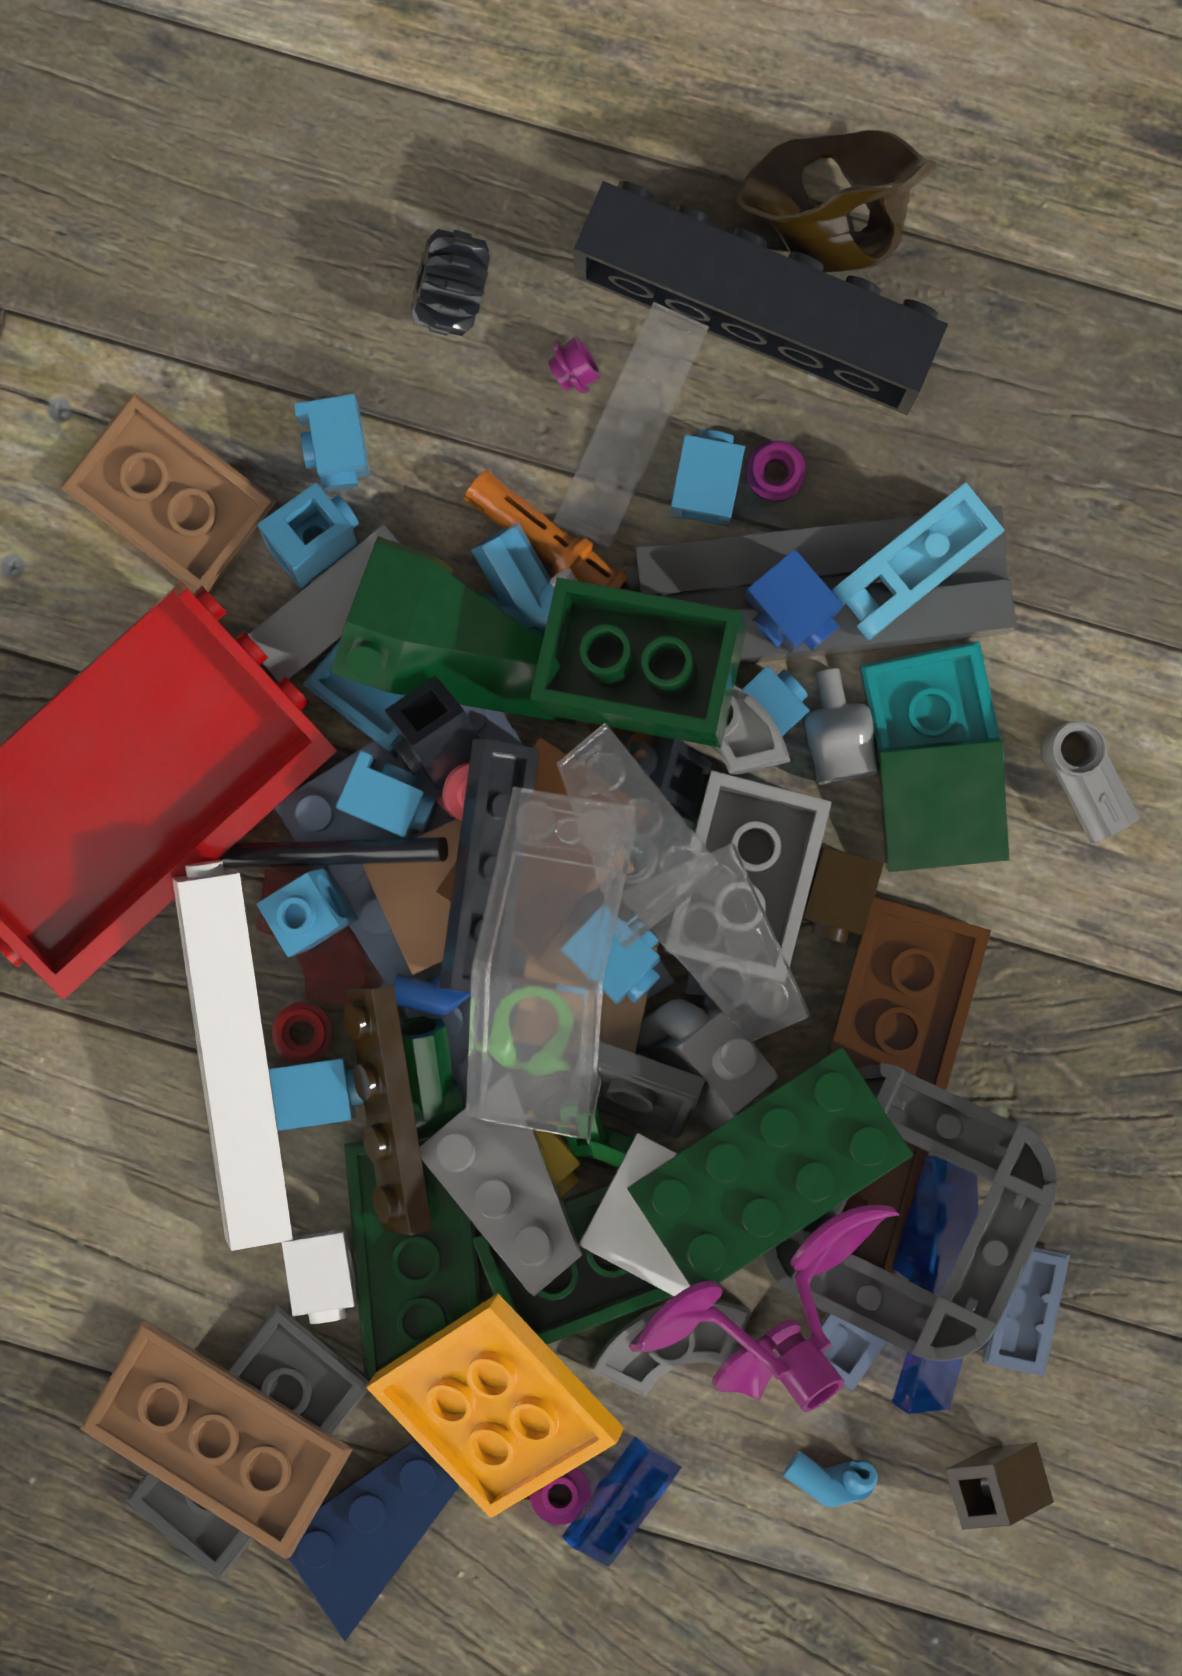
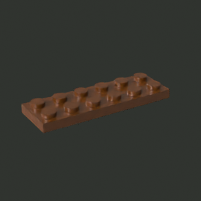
[827,897,991,1275]

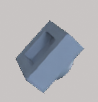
[811,1313,887,1391]

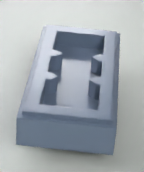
[981,1247,1070,1376]

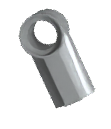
[1041,721,1140,843]

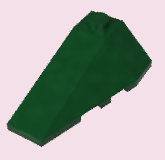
[331,536,576,724]

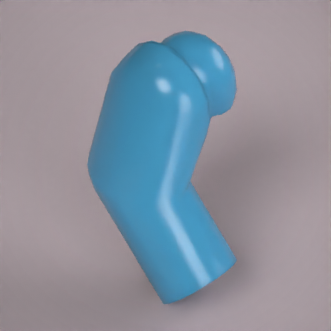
[782,1450,878,1507]

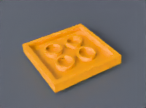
[366,1293,624,1518]

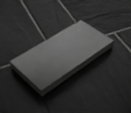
[125,1305,371,1580]

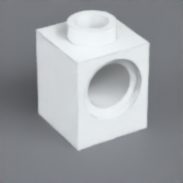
[282,1228,358,1324]

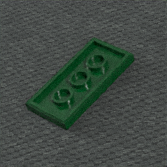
[344,1140,482,1380]

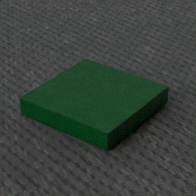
[877,737,1010,872]

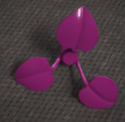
[628,1205,899,1412]

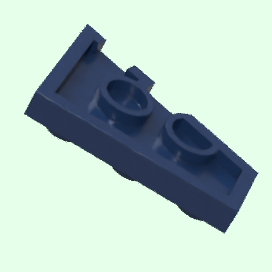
[287,1439,459,1642]

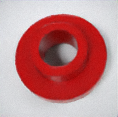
[271,1002,333,1064]

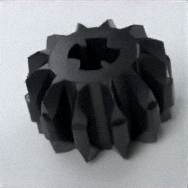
[411,229,490,336]

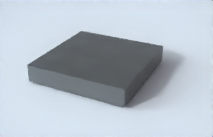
[565,1037,705,1139]

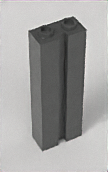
[625,506,1016,665]

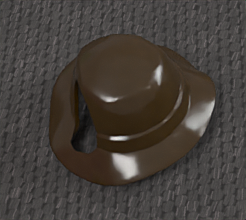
[737,130,937,273]

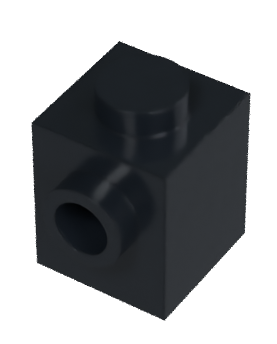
[385,675,480,790]

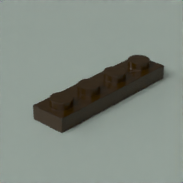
[344,983,432,1236]

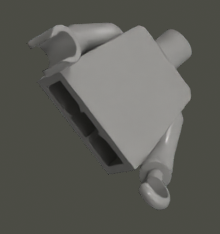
[635,999,779,1130]

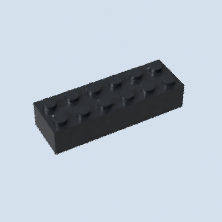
[574,181,948,415]

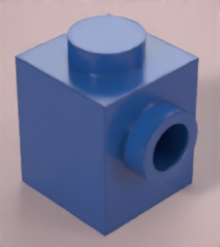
[744,549,844,653]

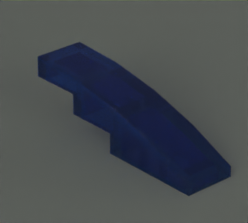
[891,1155,979,1414]

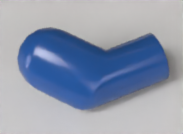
[393,971,474,1015]

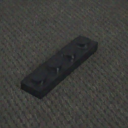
[439,739,539,997]

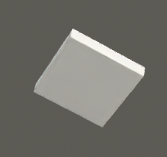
[579,1132,690,1296]

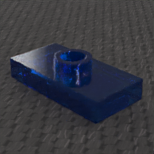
[561,1436,682,1567]

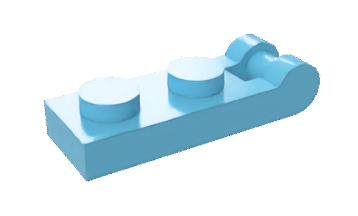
[832,482,1005,641]

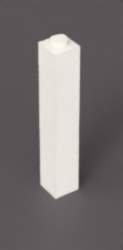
[172,860,293,1251]

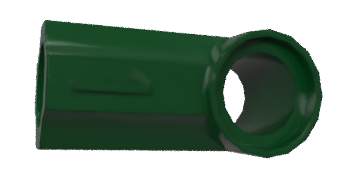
[400,1016,464,1142]

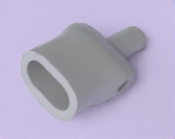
[803,668,879,785]

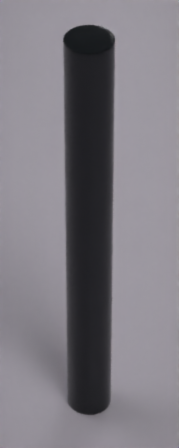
[218,837,448,868]

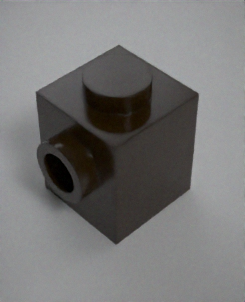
[802,847,884,944]
[945,1442,1054,1530]

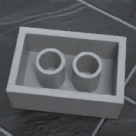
[663,771,832,983]

